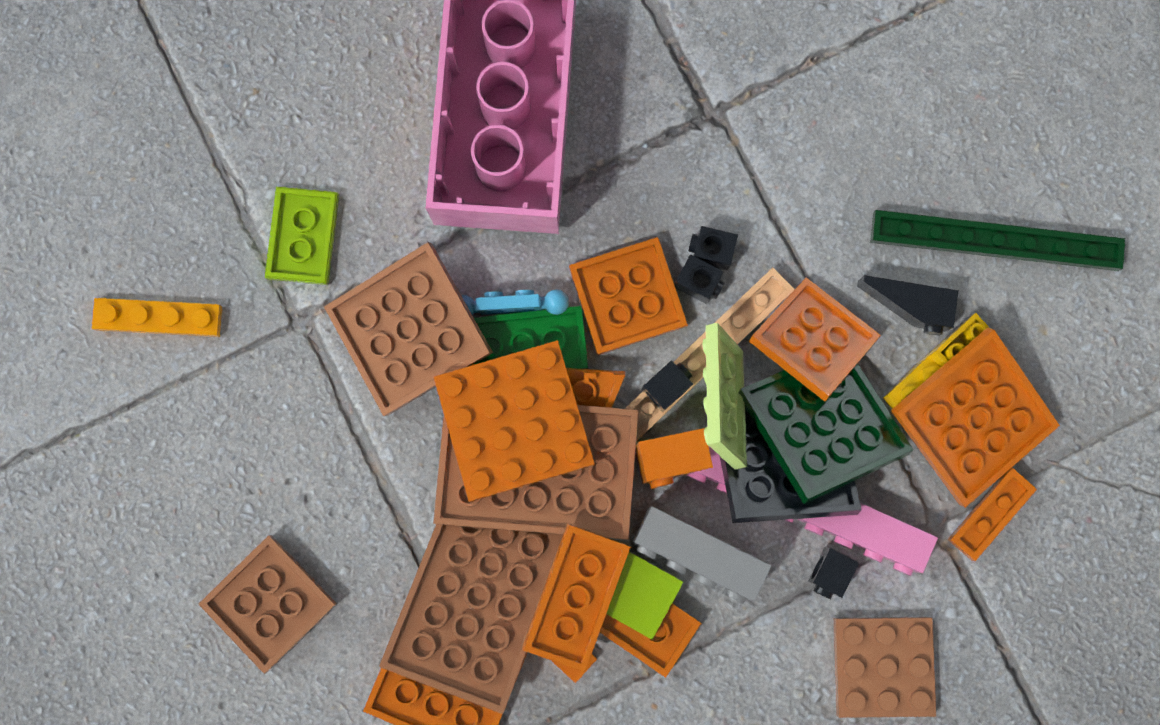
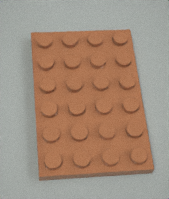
[433,405,638,540]
[379,524,563,714]

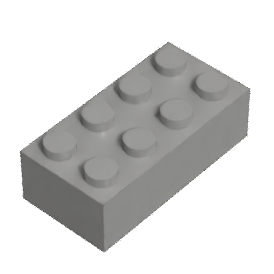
[632,506,771,604]

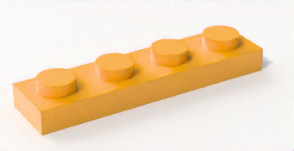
[91,298,223,337]

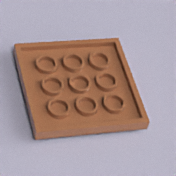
[324,242,493,416]

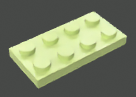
[702,323,747,469]

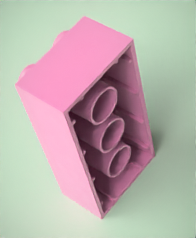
[425,0,577,234]

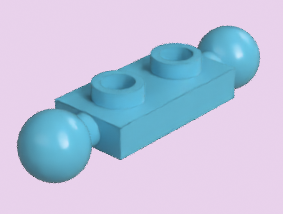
[461,289,569,316]

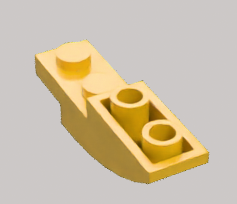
[883,313,990,409]

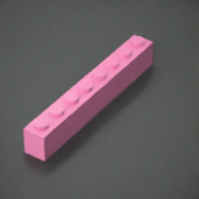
[687,447,938,576]

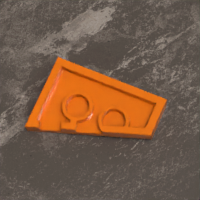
[566,368,625,408]

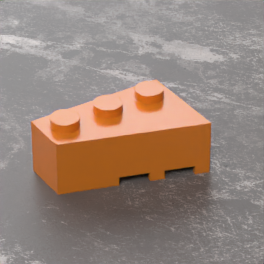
[635,428,713,489]

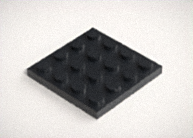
[719,408,862,523]

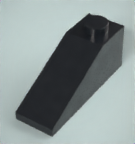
[857,275,959,336]

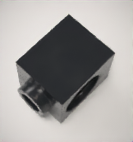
[688,226,738,271]
[674,254,725,304]
[642,360,693,412]
[808,547,859,600]

